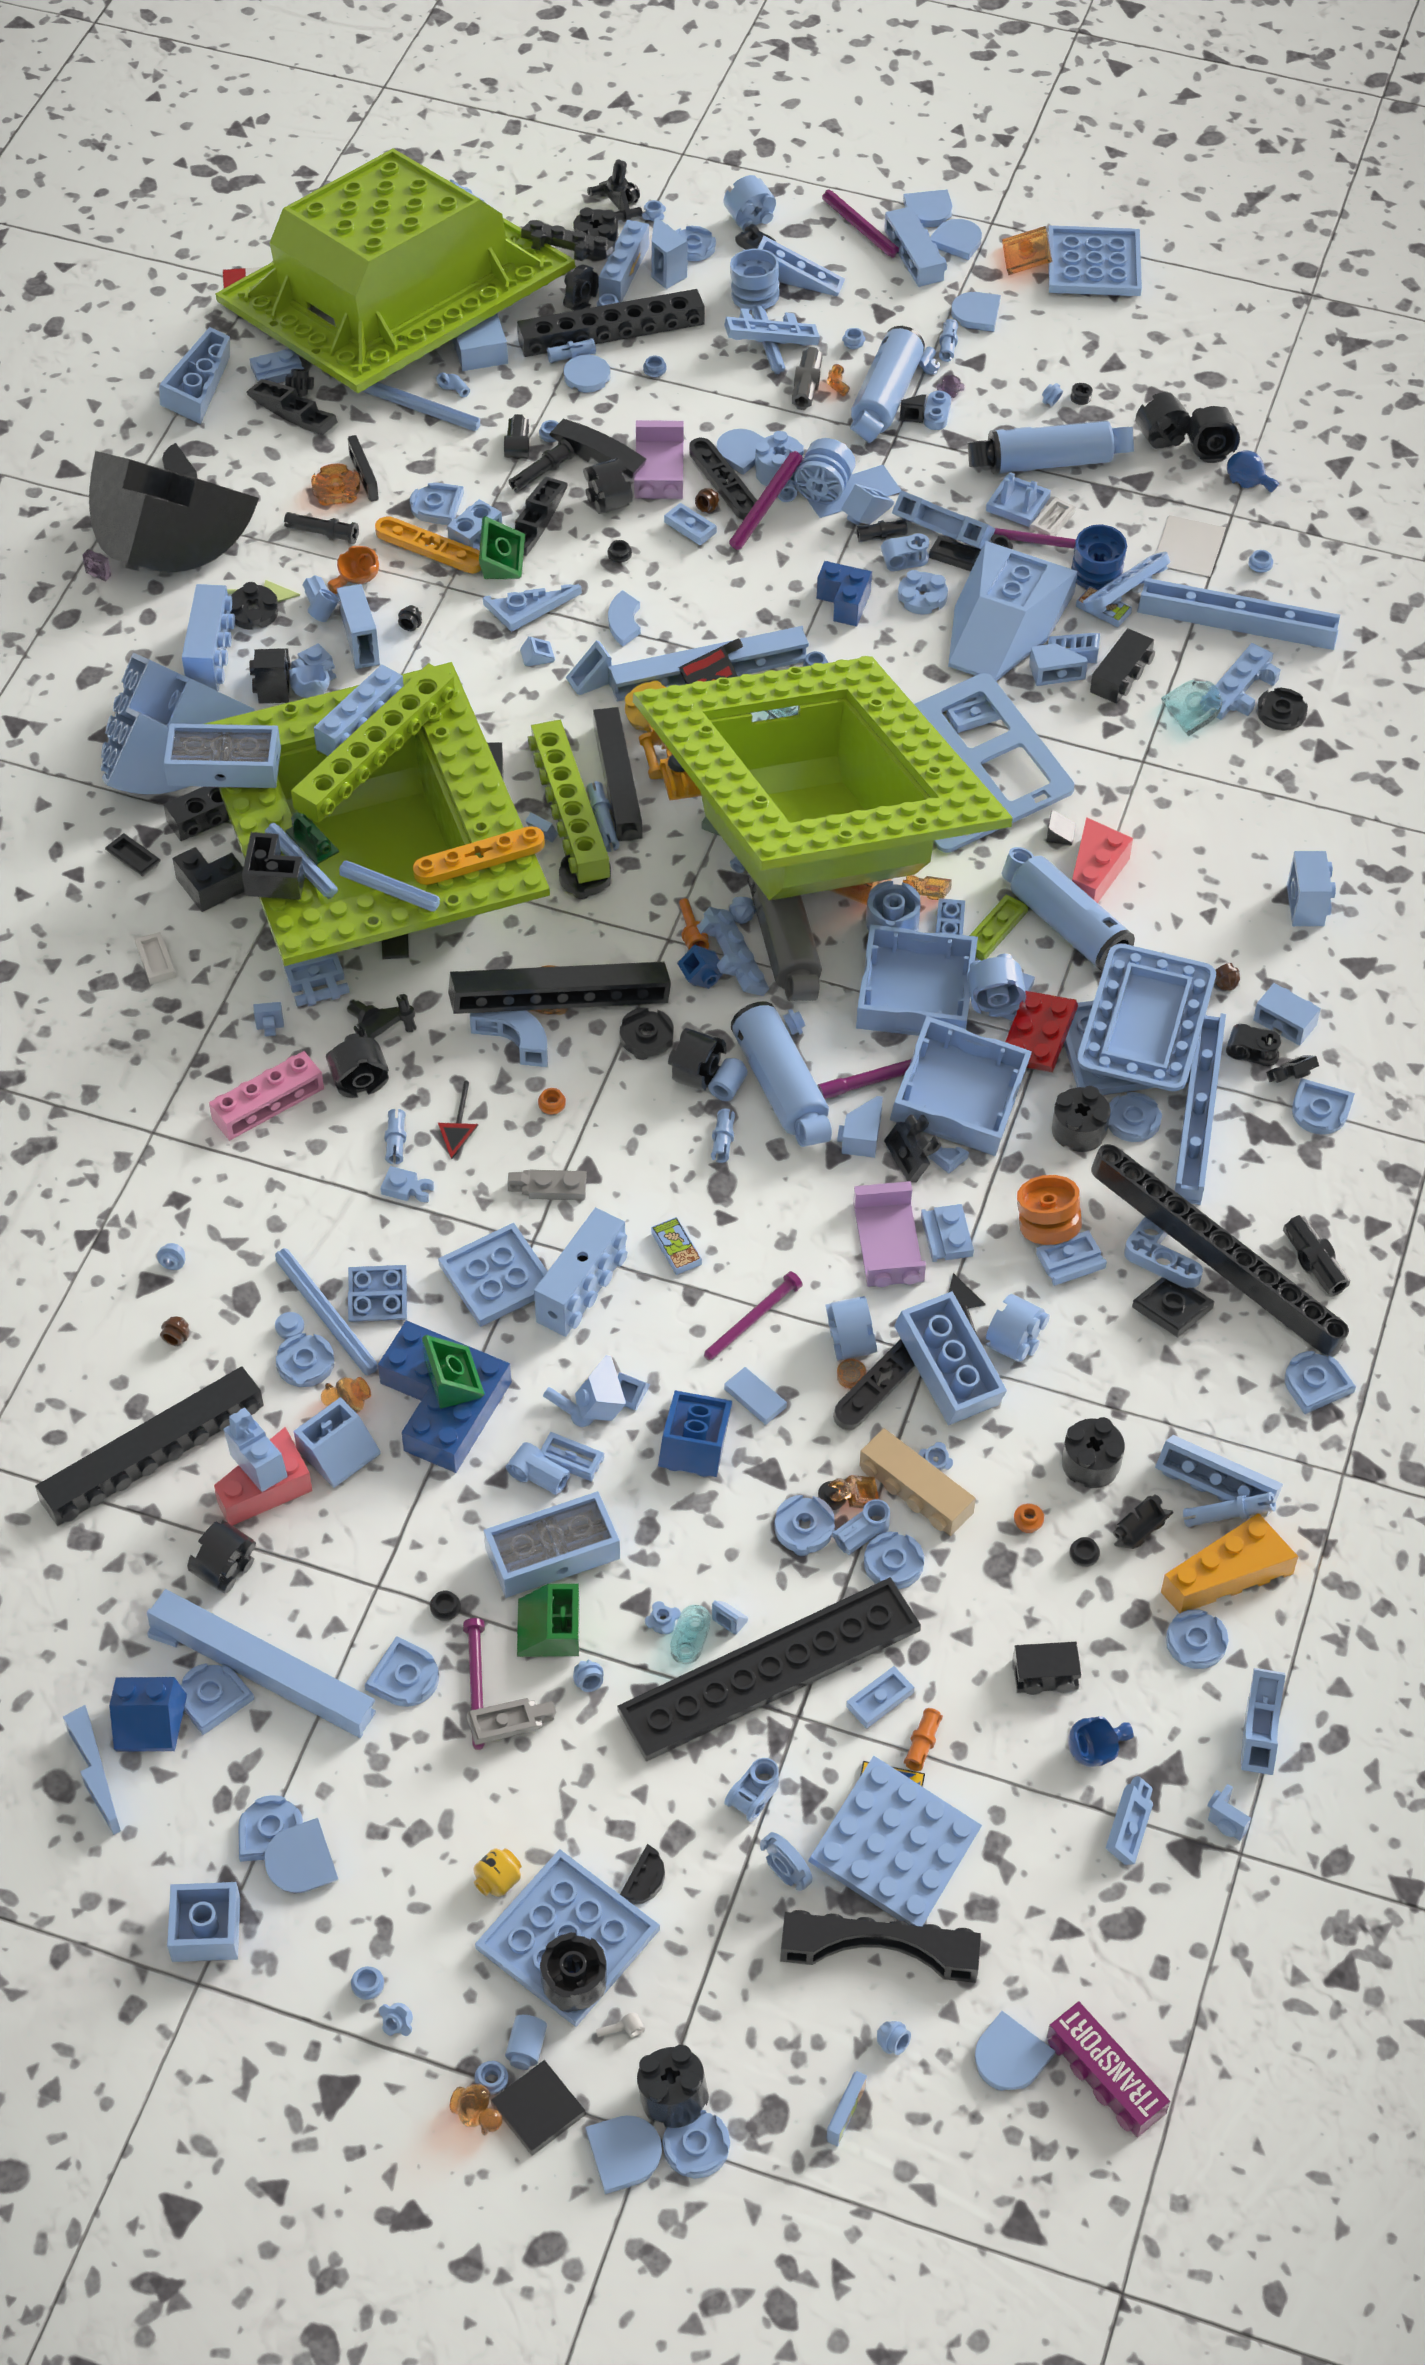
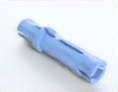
[586,781,620,852]
[1183,1492,1276,1528]

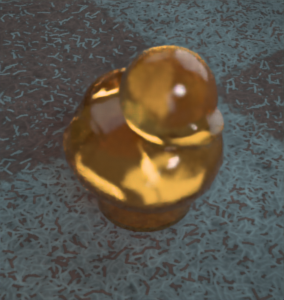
[320,1377,371,1413]
[449,2083,502,2136]

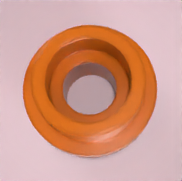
[538,1088,566,1114]
[1014,1503,1044,1533]

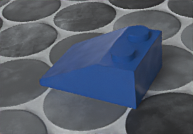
[658,1390,733,1477]

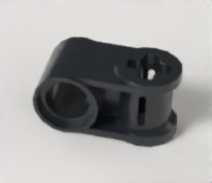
[1226,1023,1281,1066]

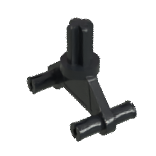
[587,159,643,222]
[347,994,417,1039]

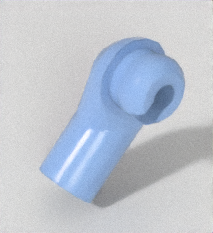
[919,346,940,375]
[436,372,470,397]

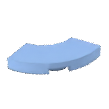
[608,590,641,646]

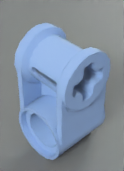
[881,533,929,571]
[724,1758,779,1822]

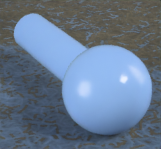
[543,1387,594,1427]

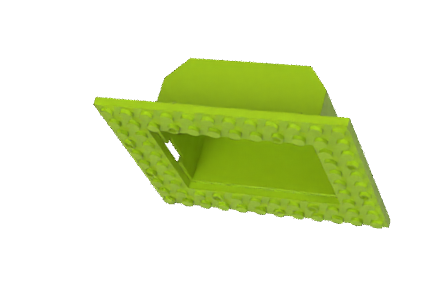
[215,148,576,393]
[633,656,1013,901]
[205,662,550,966]

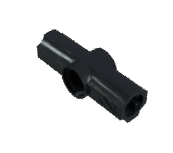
[1283,1215,1351,1296]

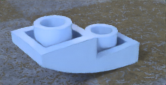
[936,898,965,935]

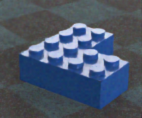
[378,1320,512,1473]

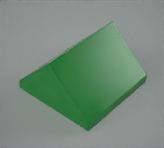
[479,516,525,579]
[422,1335,485,1409]

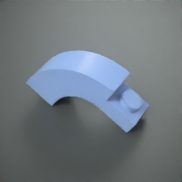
[470,1010,548,1067]
[1241,1668,1286,1775]

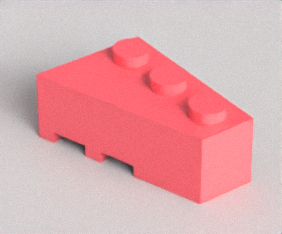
[1072,817,1133,903]
[214,1427,313,1526]

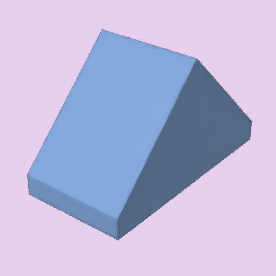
[565,640,612,695]

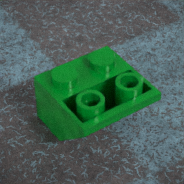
[517,1583,580,1657]

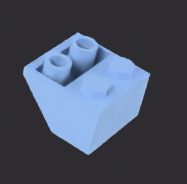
[651,218,688,289]
[293,1397,381,1488]

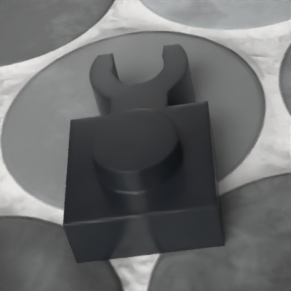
[1266,1055,1320,1083]

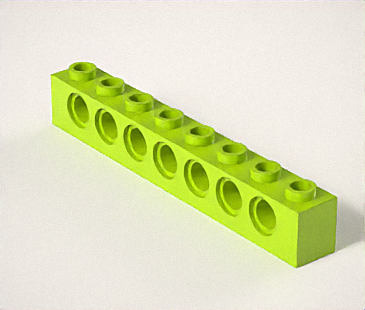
[291,663,455,823]
[527,719,610,883]

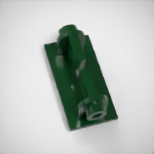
[285,812,339,865]

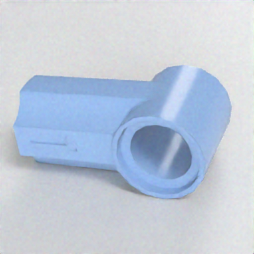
[302,575,339,622]
[506,1442,570,1495]
[833,1499,890,1555]

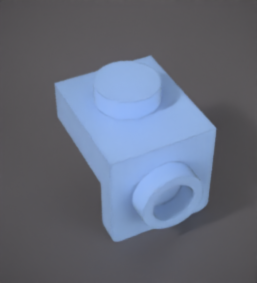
[1207,1784,1251,1841]

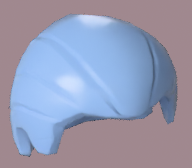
[289,659,330,698]

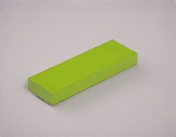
[969,894,1028,961]

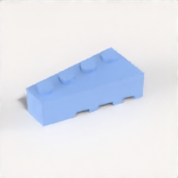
[159,327,230,424]

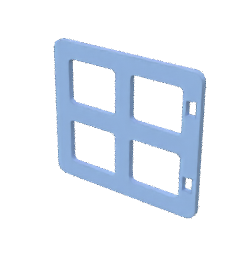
[914,673,1075,853]

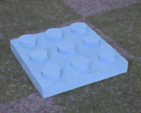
[438,1222,548,1327]

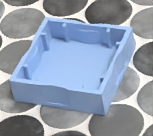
[856,924,978,1036]
[890,1016,1032,1156]

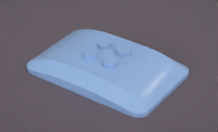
[1077,944,1216,1091]

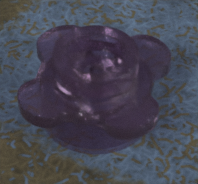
[937,375,965,398]

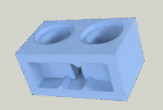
[447,499,502,550]

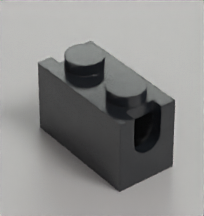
[1012,1641,1081,1695]

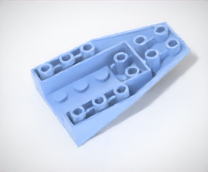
[948,541,1077,681]

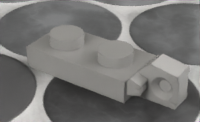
[507,1169,587,1201]
[466,1698,557,1745]

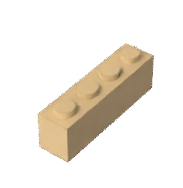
[859,1428,976,1536]

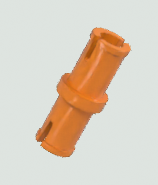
[903,1708,943,1771]

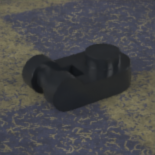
[735,224,776,250]

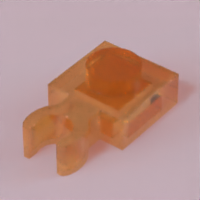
[903,875,952,900]
[828,1475,879,1509]

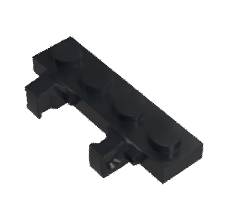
[521,220,615,262]

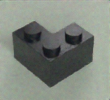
[249,648,291,704]
[242,832,305,900]
[172,847,245,912]

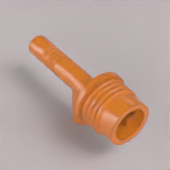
[679,898,709,950]

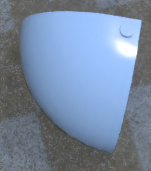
[101,653,255,794]

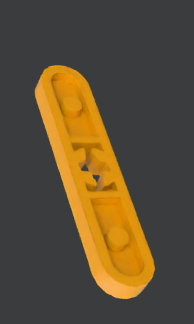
[375,516,481,574]
[413,826,545,885]

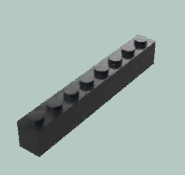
[448,961,671,1014]
[35,1366,264,1527]

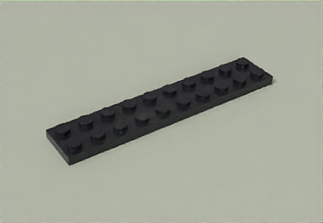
[617,1577,921,1762]

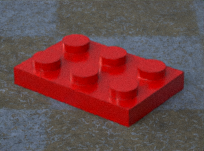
[1005,991,1078,1073]

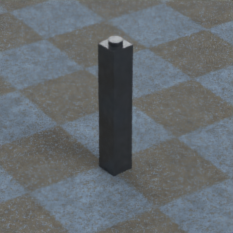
[593,707,643,841]

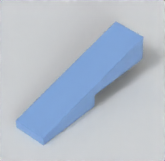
[63,1705,121,1835]

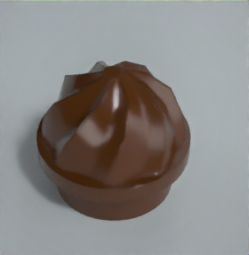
[695,488,720,513]
[1215,963,1240,990]
[160,1316,189,1346]

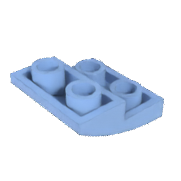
[348,1265,407,1322]

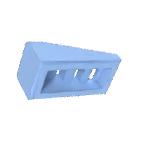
[1048,633,1100,663]

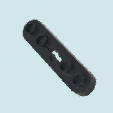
[689,437,757,520]
[833,1339,916,1430]

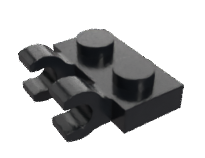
[884,1115,942,1183]

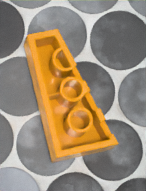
[1161,1513,1299,1613]

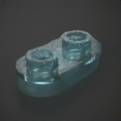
[670,1605,711,1664]

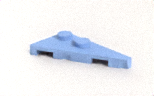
[483,584,582,632]

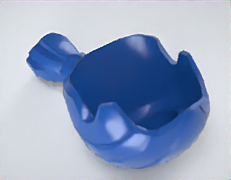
[1227,450,1279,493]
[1068,1716,1134,1767]

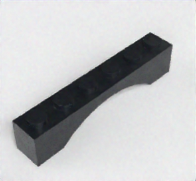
[780,1910,981,1983]

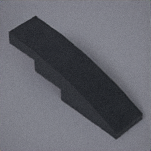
[246,379,338,435]
[549,418,647,479]
[515,476,568,556]

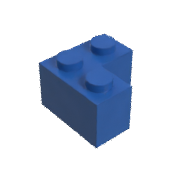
[816,561,872,627]

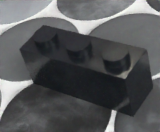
[1090,628,1155,704]

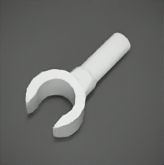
[596,2013,645,2038]

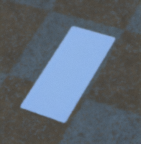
[807,465,901,518]

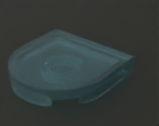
[1161,680,1222,737]

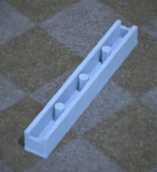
[1137,578,1340,650]
[608,626,809,702]
[1174,1013,1226,1205]
[147,1589,376,1739]

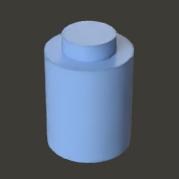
[708,1058,748,1101]
[505,2015,547,2070]

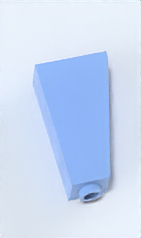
[337,584,380,669]

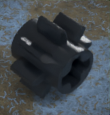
[285,369,314,396]

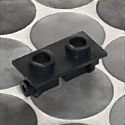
[1113,1494,1174,1549]

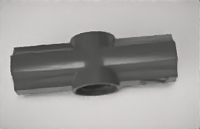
[792,347,823,410]

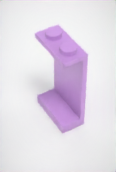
[634,420,684,499]
[853,1181,926,1287]

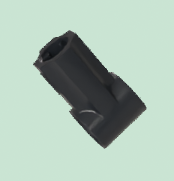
[504,414,529,458]

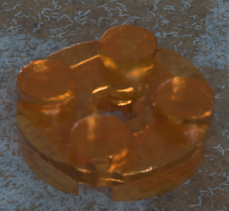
[311,463,360,506]

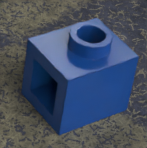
[677,945,723,989]

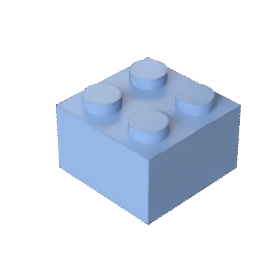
[1287,851,1336,926]
[167,1882,240,1962]

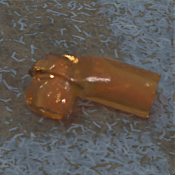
[827,364,850,396]

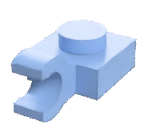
[297,643,337,681]

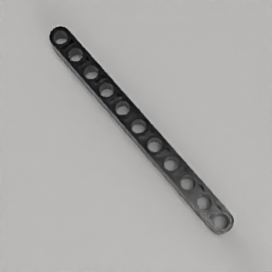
[1091,1144,1349,1356]

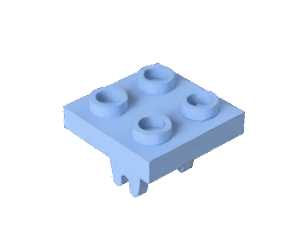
[986,472,1051,527]

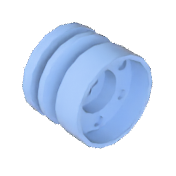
[730,249,780,310]
[795,438,855,504]

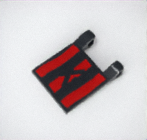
[678,638,743,684]

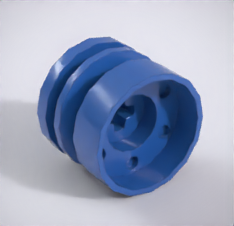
[1071,524,1128,590]

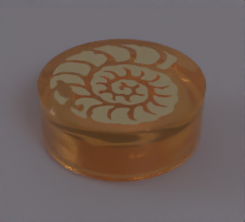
[837,1359,866,1389]

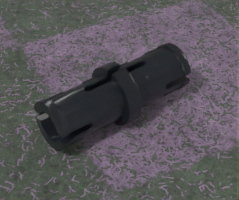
[856,519,908,542]

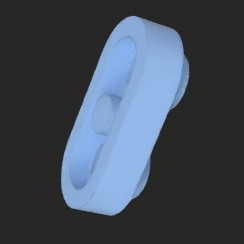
[924,390,951,430]

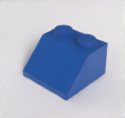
[109,1677,187,1752]

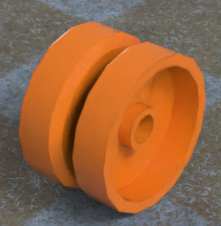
[1017,1175,1082,1245]

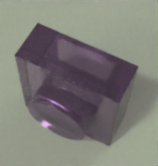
[82,549,111,582]

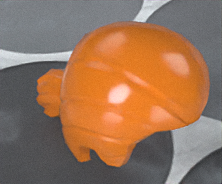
[327,546,379,594]

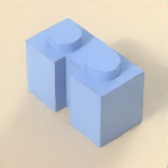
[1253,983,1321,1046]

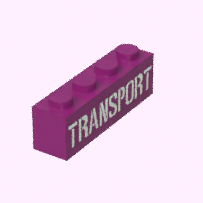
[1047,2001,1171,2138]

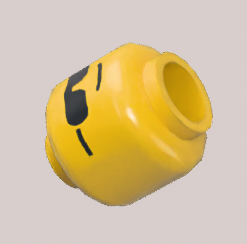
[473,1848,522,1897]

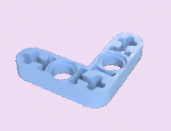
[1124,1217,1203,1288]

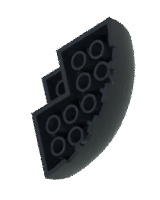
[89,451,259,572]

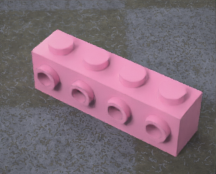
[209,1051,324,1141]

